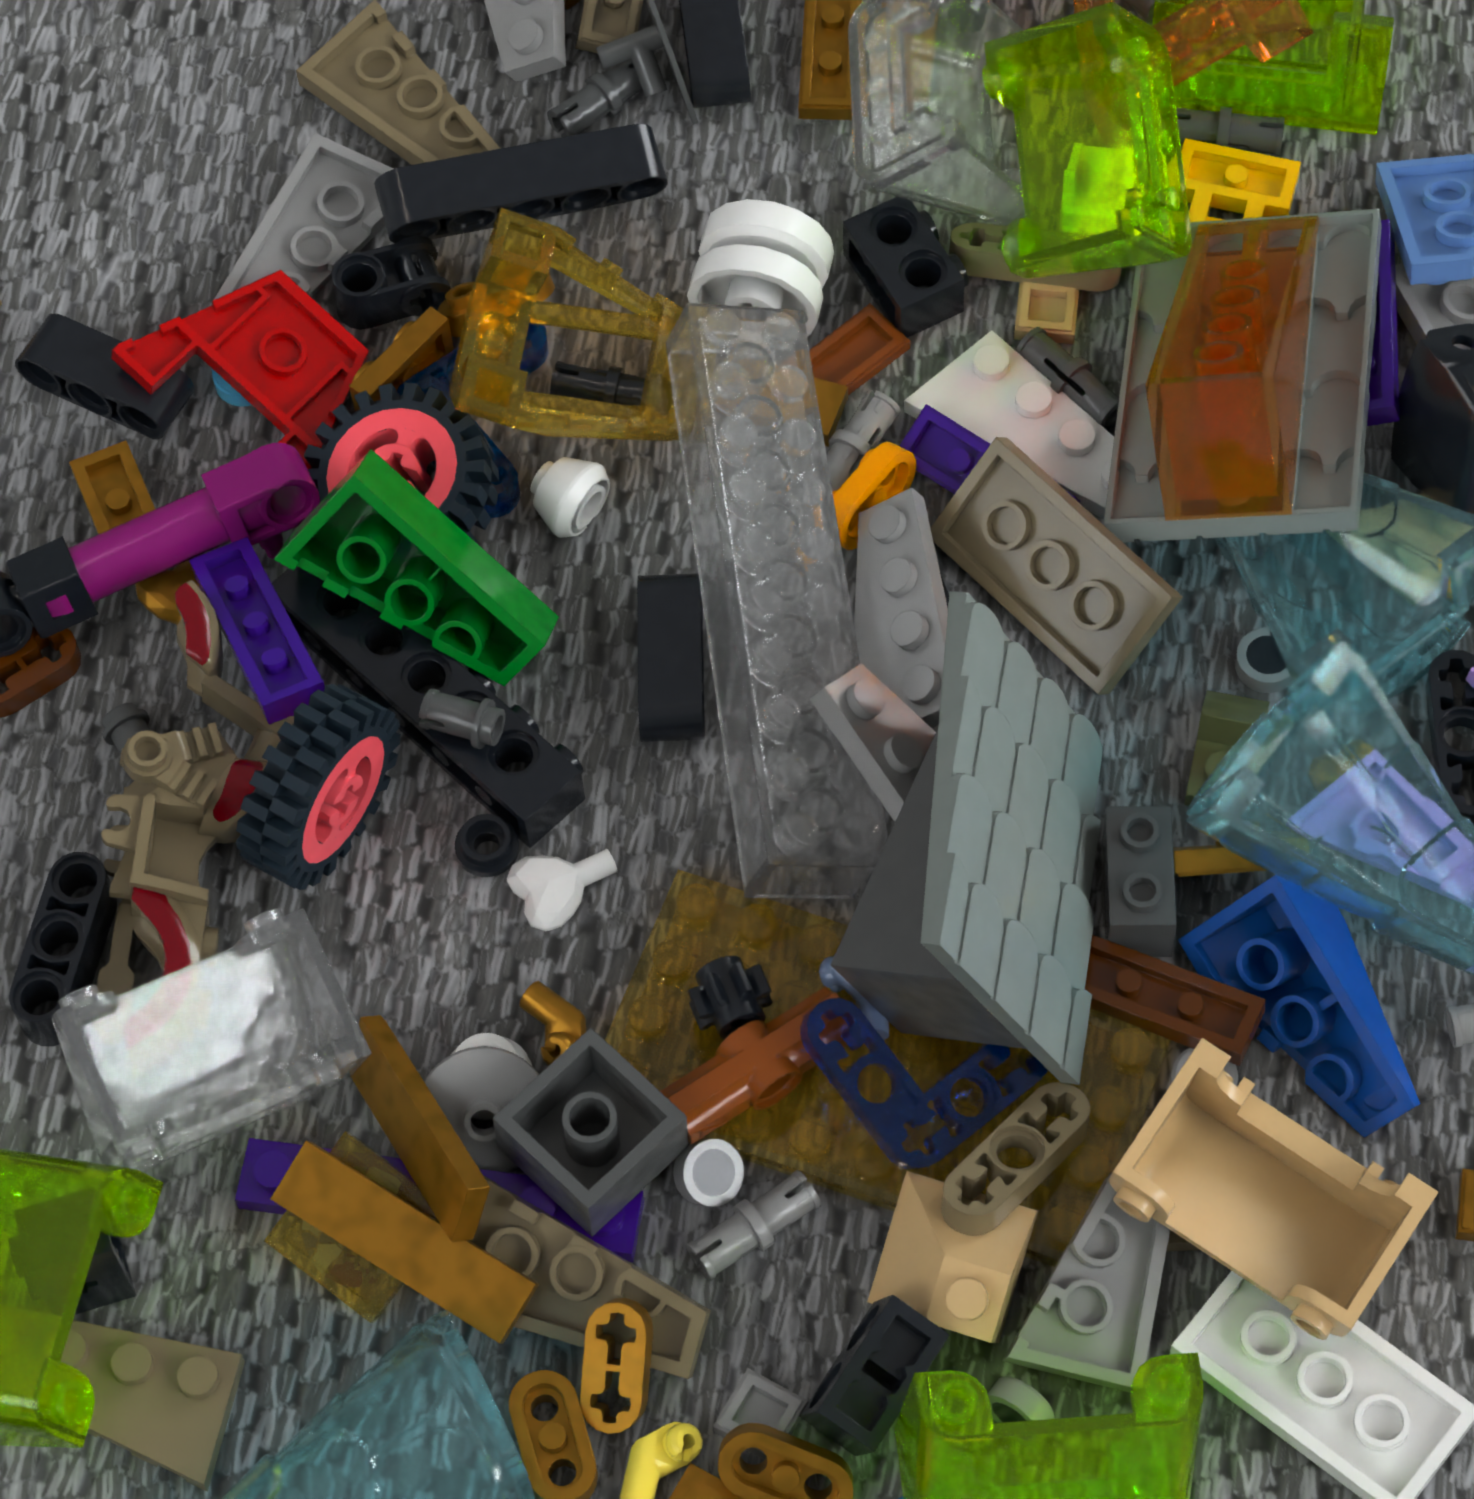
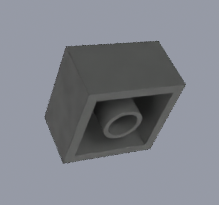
[493,1027,689,1237]

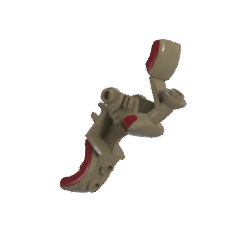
[91,580,294,1078]

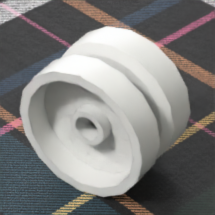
[687,199,834,347]

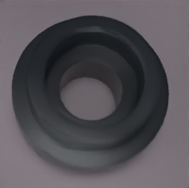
[455,814,520,877]

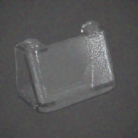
[848,0,1038,226]
[51,908,372,1182]

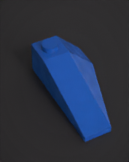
[1178,863,1421,1137]

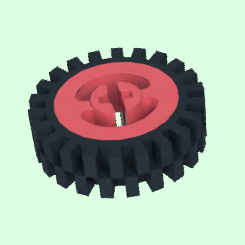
[304,383,499,542]
[236,684,401,890]

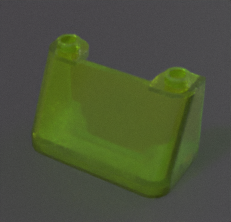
[982,1,1192,279]
[0,1148,164,1448]
[895,1353,1203,1499]

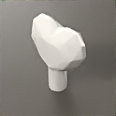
[507,849,617,931]

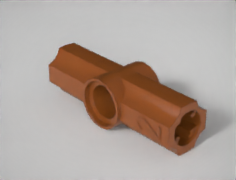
[660,986,858,1145]

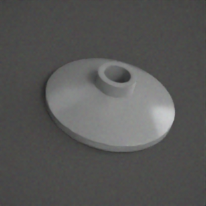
[424,1046,539,1173]

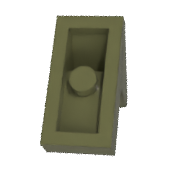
[1184,690,1270,817]

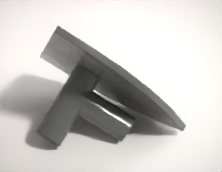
[596,0,698,125]

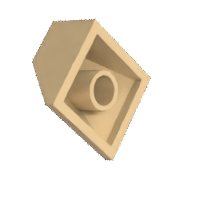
[867,1171,1038,1343]

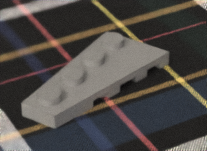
[852,488,948,728]

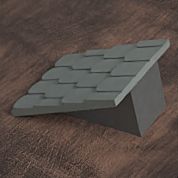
[831,591,1102,1085]

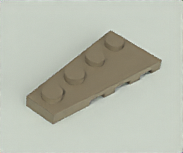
[0,1305,245,1492]

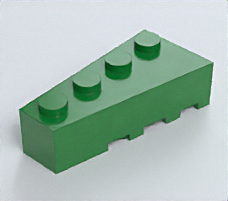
[274,449,559,686]

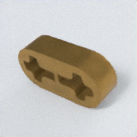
[580,1298,653,1434]

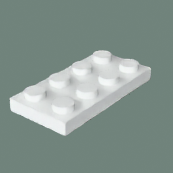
[1170,1271,1474,1499]

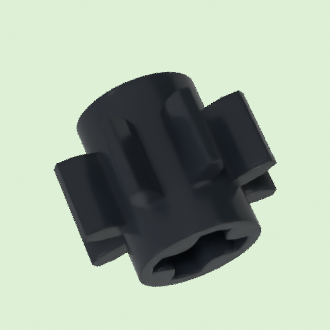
[688,956,773,1039]

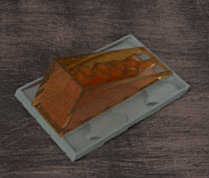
[1103,208,1381,542]

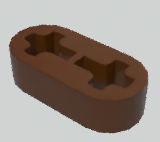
[0,627,81,717]

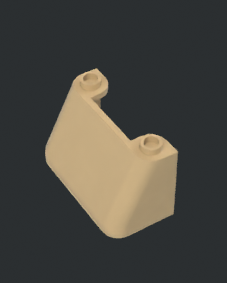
[1109,1038,1438,1340]

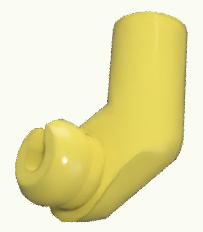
[619,1422,703,1499]

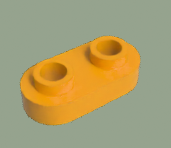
[819,442,916,550]

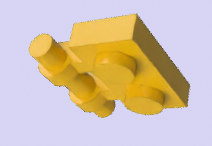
[1162,138,1301,225]

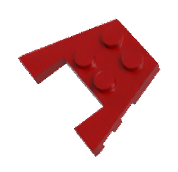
[111,270,369,469]

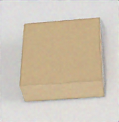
[1014,281,1079,344]

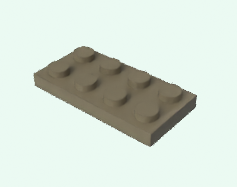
[931,437,1183,695]

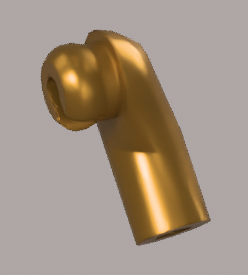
[519,981,586,1066]

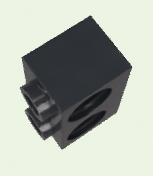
[843,193,969,338]
[799,1295,950,1456]

